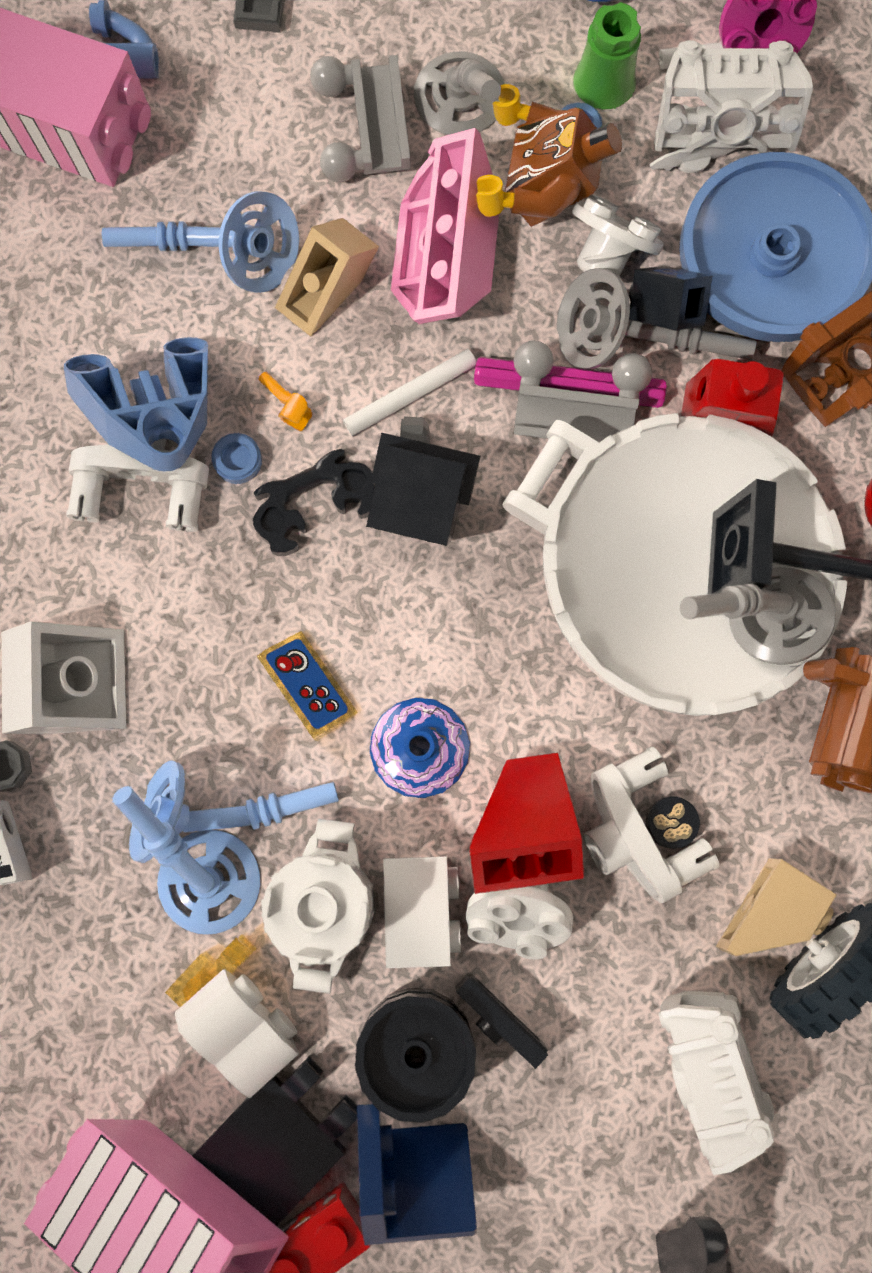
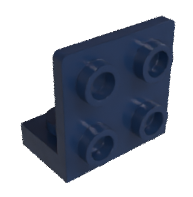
[357,1104,477,1245]

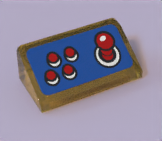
[256,631,358,742]

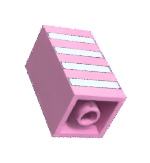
[0,8,151,187]
[24,1119,289,1273]

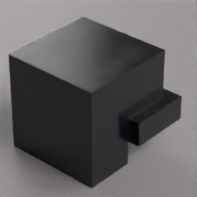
[366,432,481,546]

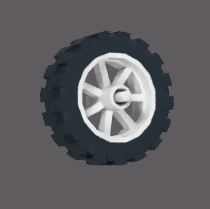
[770,903,872,1039]

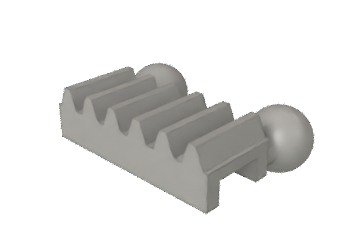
[310,55,411,182]
[513,340,652,443]

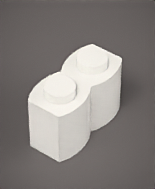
[175,969,299,1098]

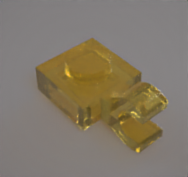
[165,934,257,1007]

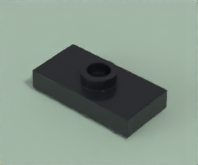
[455,973,548,1069]

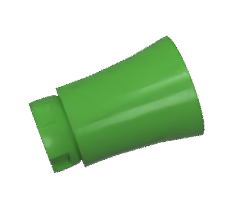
[573,2,641,110]

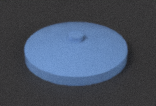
[679,152,872,342]

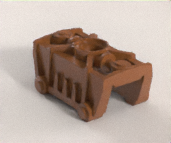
[781,291,872,427]

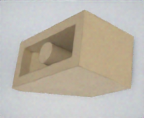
[275,218,379,337]
[716,858,837,956]

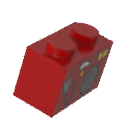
[269,1181,371,1273]

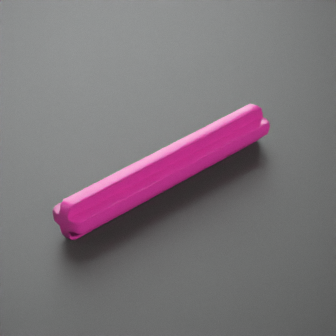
[474,357,667,408]

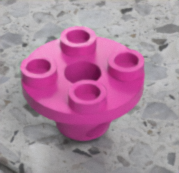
[719,0,817,53]

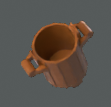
[803,647,872,794]

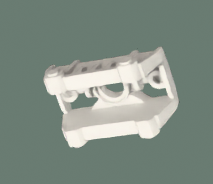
[654,40,813,153]
[659,991,774,1175]

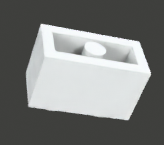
[383,856,461,968]

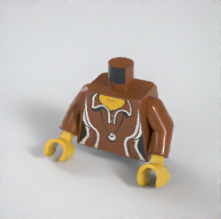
[476,84,622,227]

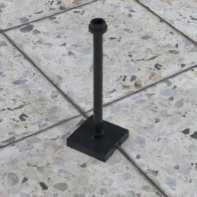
[708,479,872,594]

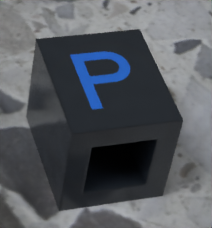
[629,266,713,331]

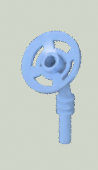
[102,191,299,293]
[129,760,339,863]
[112,786,260,934]

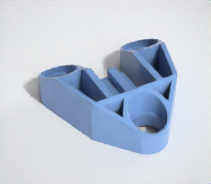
[64,337,208,472]

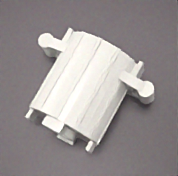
[261,819,376,994]

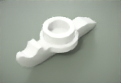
[650,148,738,173]

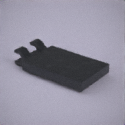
[192,1056,357,1226]

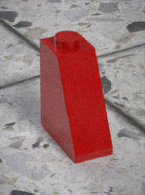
[469,752,584,894]

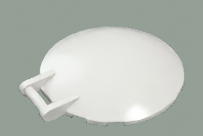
[502,413,847,716]

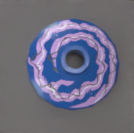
[369,698,470,798]

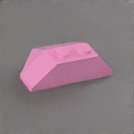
[391,128,499,324]

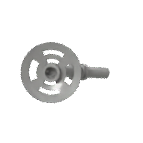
[414,51,505,135]
[557,268,757,369]
[680,567,835,665]

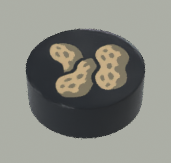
[646,796,700,849]

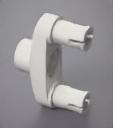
[66,439,209,532]
[584,747,719,903]

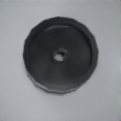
[355,988,476,1123]

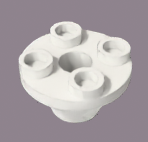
[572,195,664,276]
[466,884,573,960]

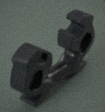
[253,449,375,556]

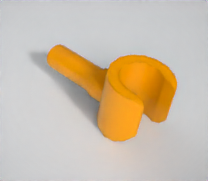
[259,372,313,432]

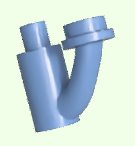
[89,0,159,79]

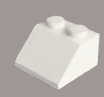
[1,622,126,734]

